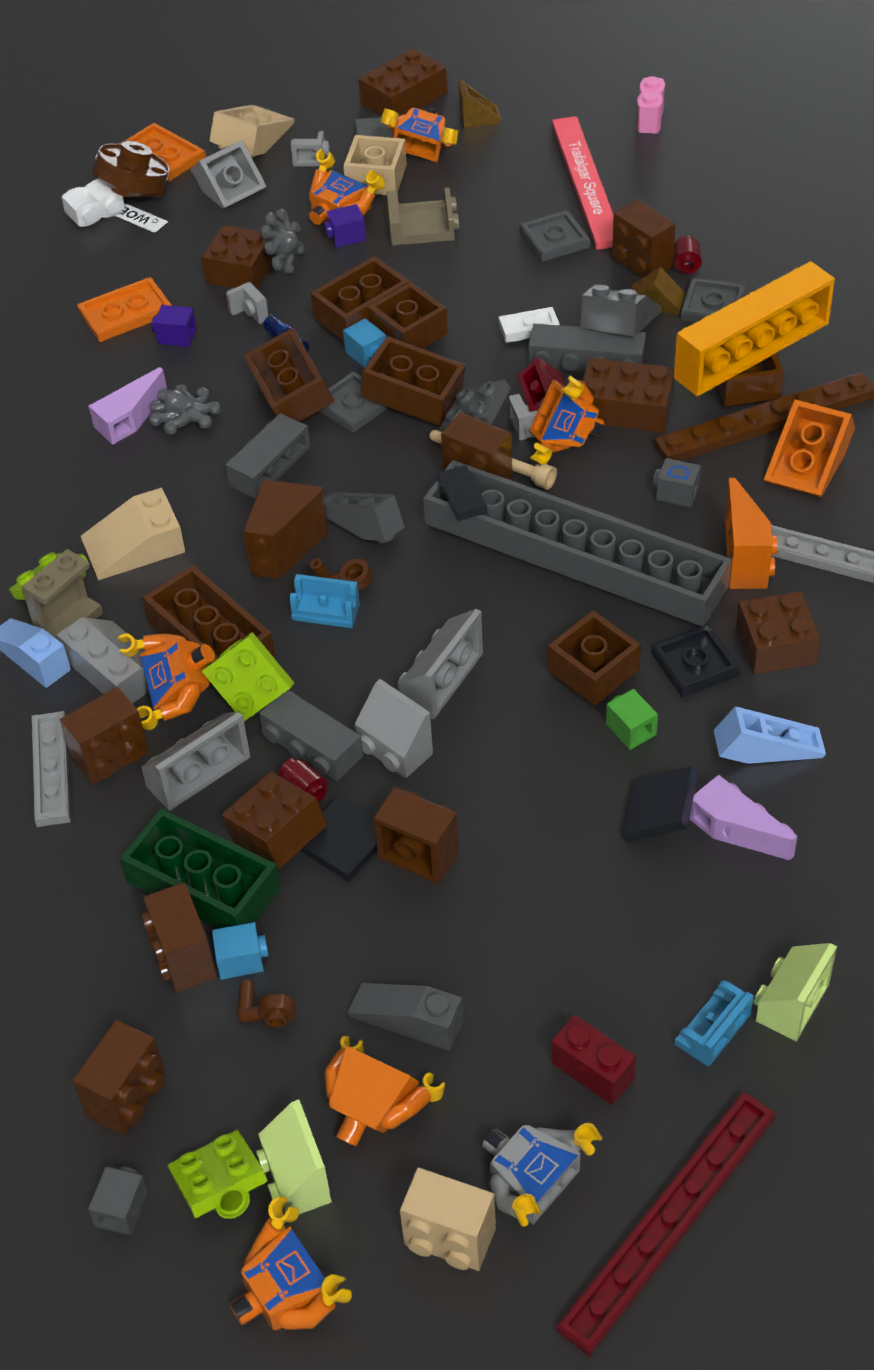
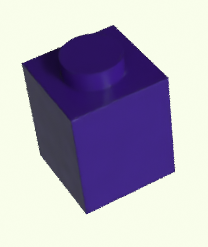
[324,204,366,248]
[152,305,197,347]

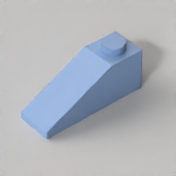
[0,618,71,688]
[713,706,826,764]

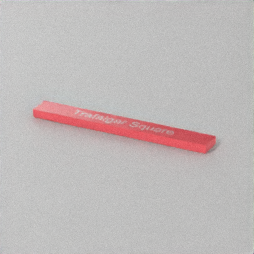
[552,116,613,250]

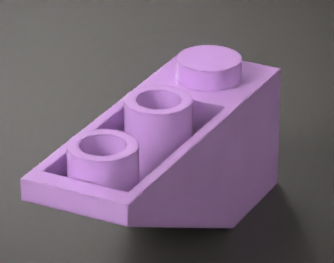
[89,367,167,445]
[690,775,797,860]

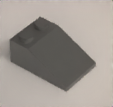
[580,285,662,337]

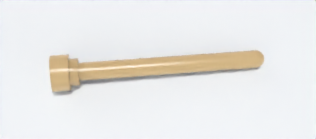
[429,430,557,490]

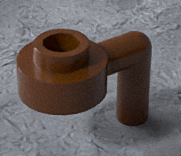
[310,558,373,591]
[237,979,296,1028]

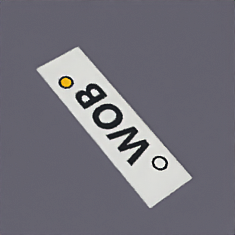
[114,203,168,233]

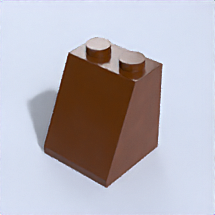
[243,479,328,578]

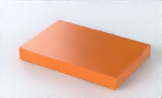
[120,123,206,182]
[77,277,172,342]

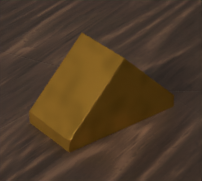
[459,80,502,128]
[631,267,686,315]

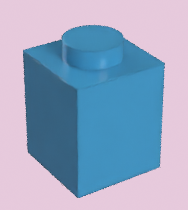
[343,318,386,368]
[212,922,268,980]

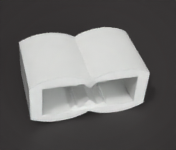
[62,179,125,227]

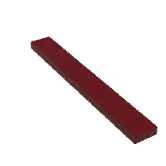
[557,1091,776,1357]

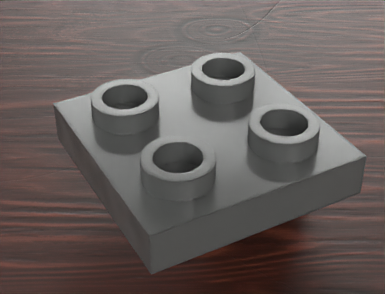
[439,379,511,432]

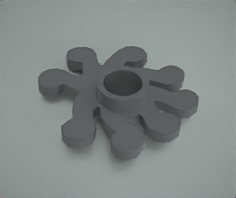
[261,209,305,275]
[149,384,221,435]

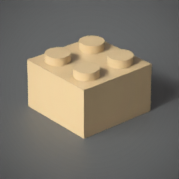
[344,135,407,196]
[400,1168,496,1271]

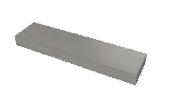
[771,525,874,583]
[32,711,71,827]

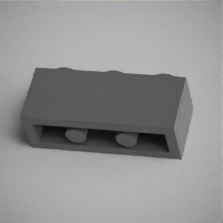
[225,413,310,499]
[259,690,363,782]

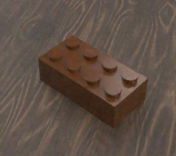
[142,565,276,666]

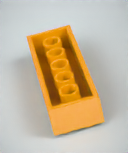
[674,261,835,397]

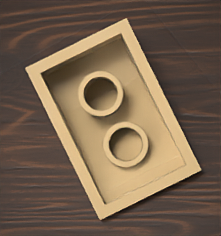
[210,105,295,159]
[80,488,185,580]

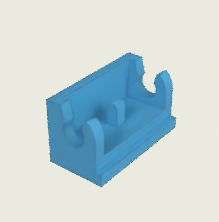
[290,574,360,628]
[674,980,754,1067]

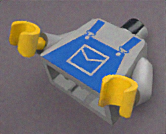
[482,1123,603,1227]

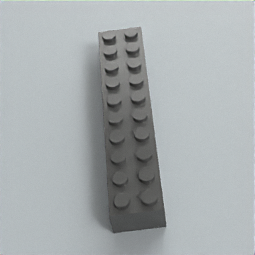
[423,460,732,626]

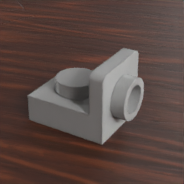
[291,131,330,167]
[226,282,269,324]
[508,394,538,440]

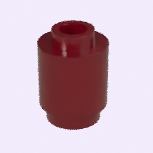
[674,235,702,274]
[278,758,328,803]

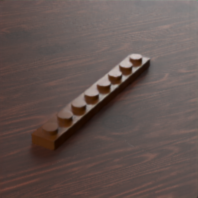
[654,372,874,461]

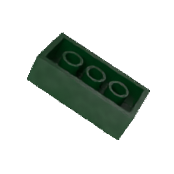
[120,808,281,929]

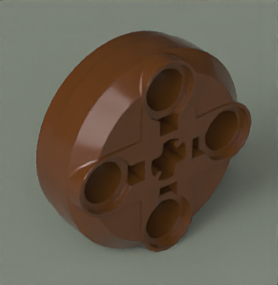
[92,141,169,197]

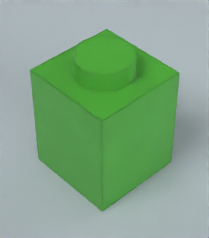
[606,689,658,750]

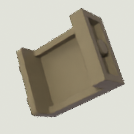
[387,188,459,246]
[22,549,103,640]

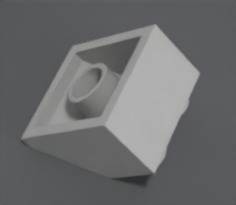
[191,140,267,209]
[355,679,433,778]

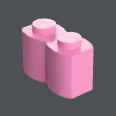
[636,76,665,134]

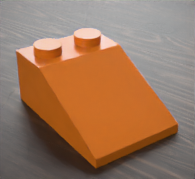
[764,399,855,497]
[725,478,778,589]

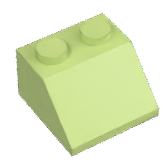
[754,943,837,1041]
[256,1100,332,1214]

